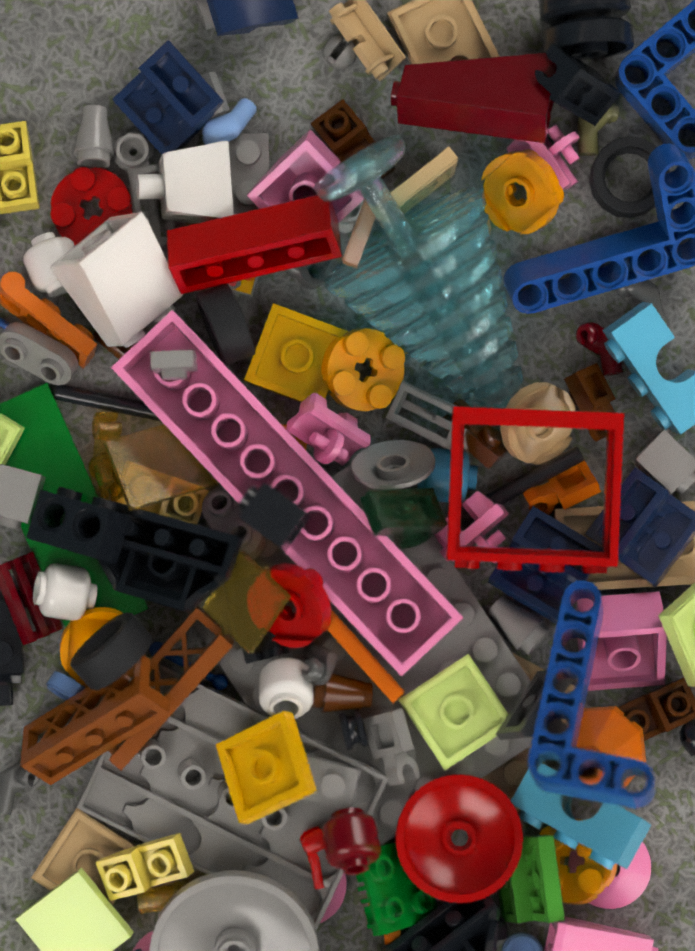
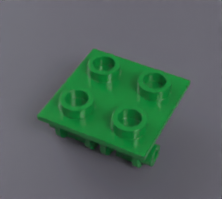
[356,842,437,937]

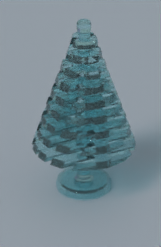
[313,135,524,426]

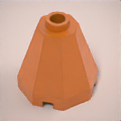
[567,706,646,788]

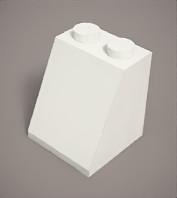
[49,212,183,348]

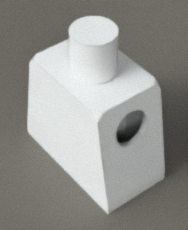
[136,141,234,224]

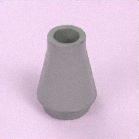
[73,105,115,169]
[487,595,550,655]

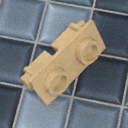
[329,0,406,81]

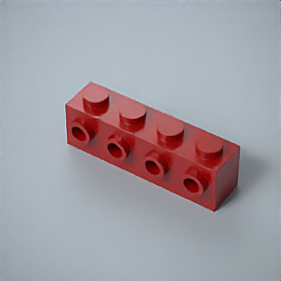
[167,193,342,294]

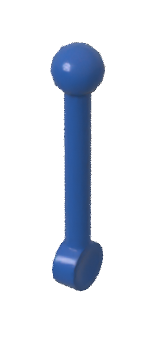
[149,642,228,690]

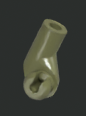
[577,102,620,156]

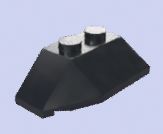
[94,501,243,613]
[381,896,500,951]

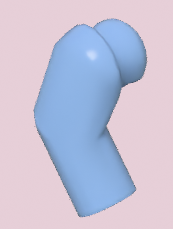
[202,98,257,144]

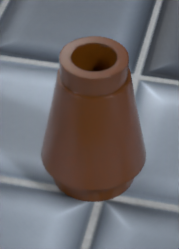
[311,673,373,713]

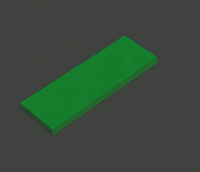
[0,383,149,628]

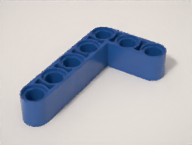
[615,0,695,159]
[504,143,695,314]
[528,580,655,808]

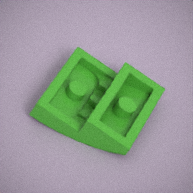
[498,835,565,923]

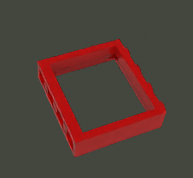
[446,406,624,574]

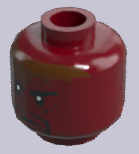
[322,807,381,875]

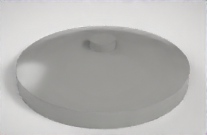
[150,870,319,951]

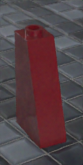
[391,53,557,143]

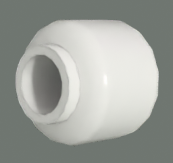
[23,232,75,297]
[33,563,97,621]
[259,657,314,719]

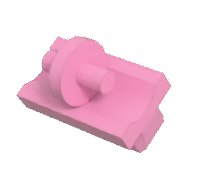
[506,124,580,190]
[287,393,371,466]
[432,491,510,564]

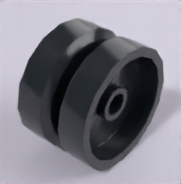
[538,0,634,60]

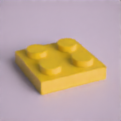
[244,303,350,403]
[215,710,317,824]

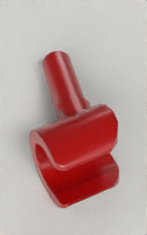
[300,826,324,890]

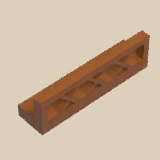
[108,606,235,771]
[20,655,170,785]

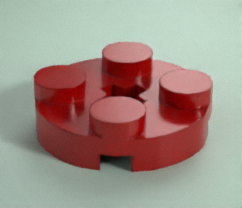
[50,167,133,245]
[249,563,331,648]

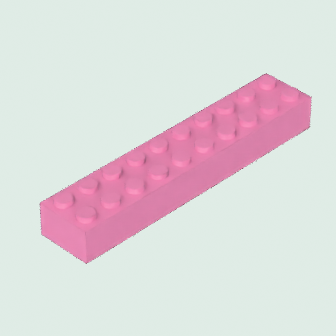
[111,310,464,676]

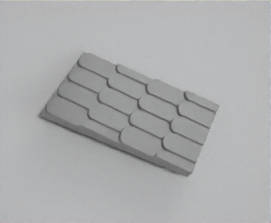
[76,655,389,930]

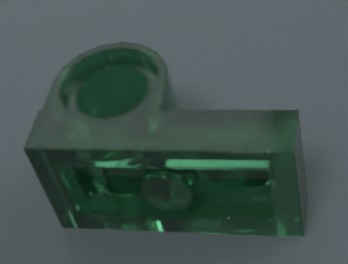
[360,488,448,549]

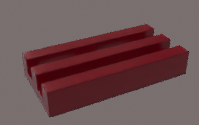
[0,552,63,645]

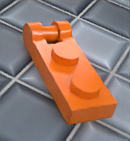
[0,271,98,369]

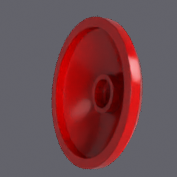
[396,774,523,903]

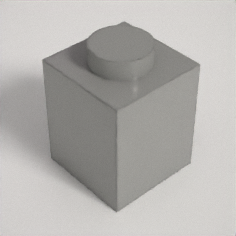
[631,429,695,495]
[0,464,46,530]

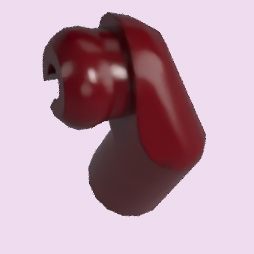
[576,322,623,376]

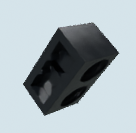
[238,482,310,552]
[26,487,131,564]

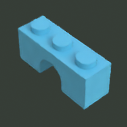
[602,302,695,434]
[511,763,651,870]

